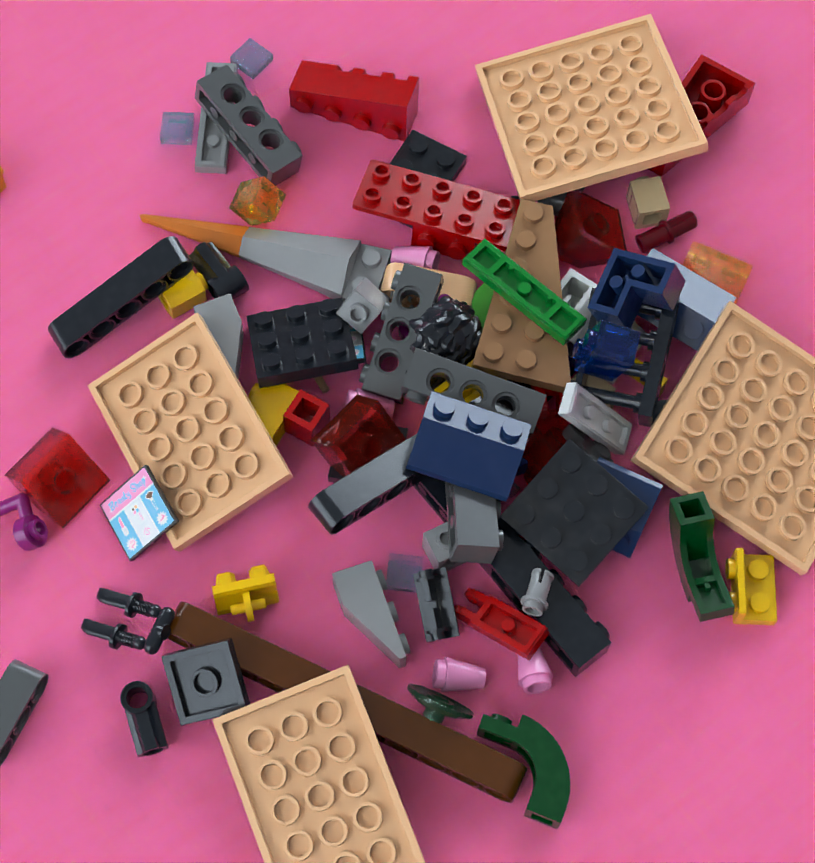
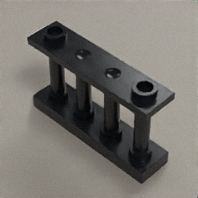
[571,277,680,427]

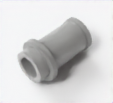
[520,568,554,616]

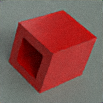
[283,389,330,447]

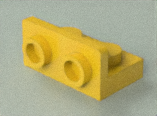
[725,548,777,625]

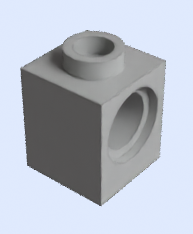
[336,277,390,334]
[422,522,466,571]

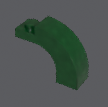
[669,491,735,622]
[477,714,570,829]

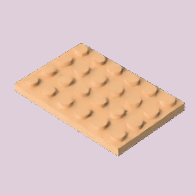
[87,313,293,552]
[212,665,426,863]

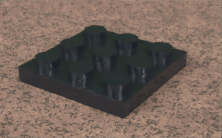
[247,297,359,389]
[500,438,649,587]

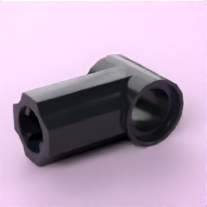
[189,242,249,299]
[120,681,169,757]

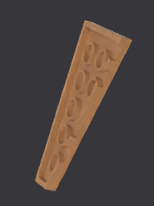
[472,198,571,393]

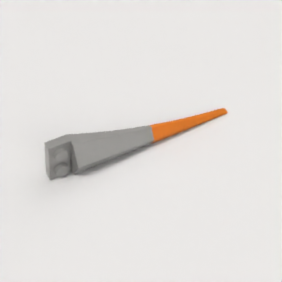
[139,214,392,302]

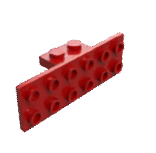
[352,160,520,261]

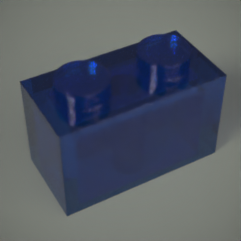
[572,320,641,382]

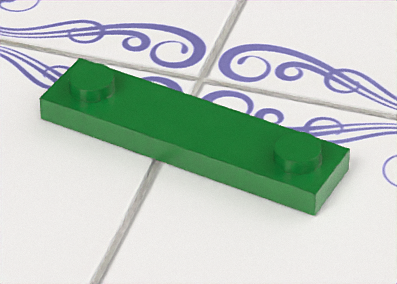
[462,239,587,346]

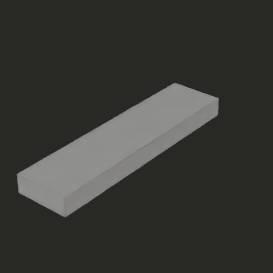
[194,62,238,174]

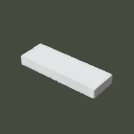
[558,382,632,455]

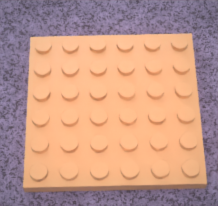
[475,14,708,202]
[630,301,815,576]

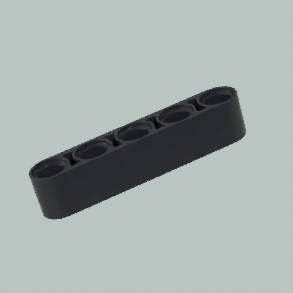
[48,236,194,358]

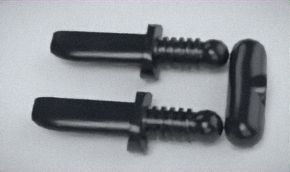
[81,588,175,655]

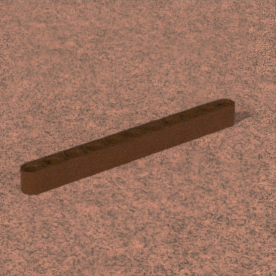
[168,602,528,803]

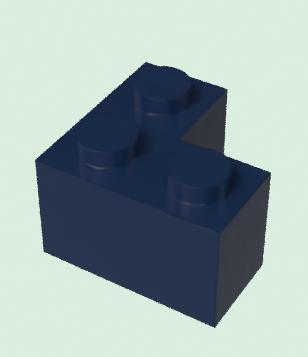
[587,248,686,333]

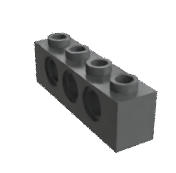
[195,64,303,189]
[359,263,444,404]
[401,348,547,438]

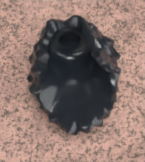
[405,296,482,390]

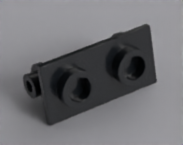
[413,567,460,642]

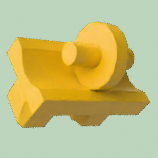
[212,564,280,622]

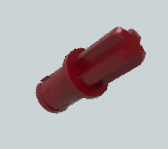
[635,211,698,254]

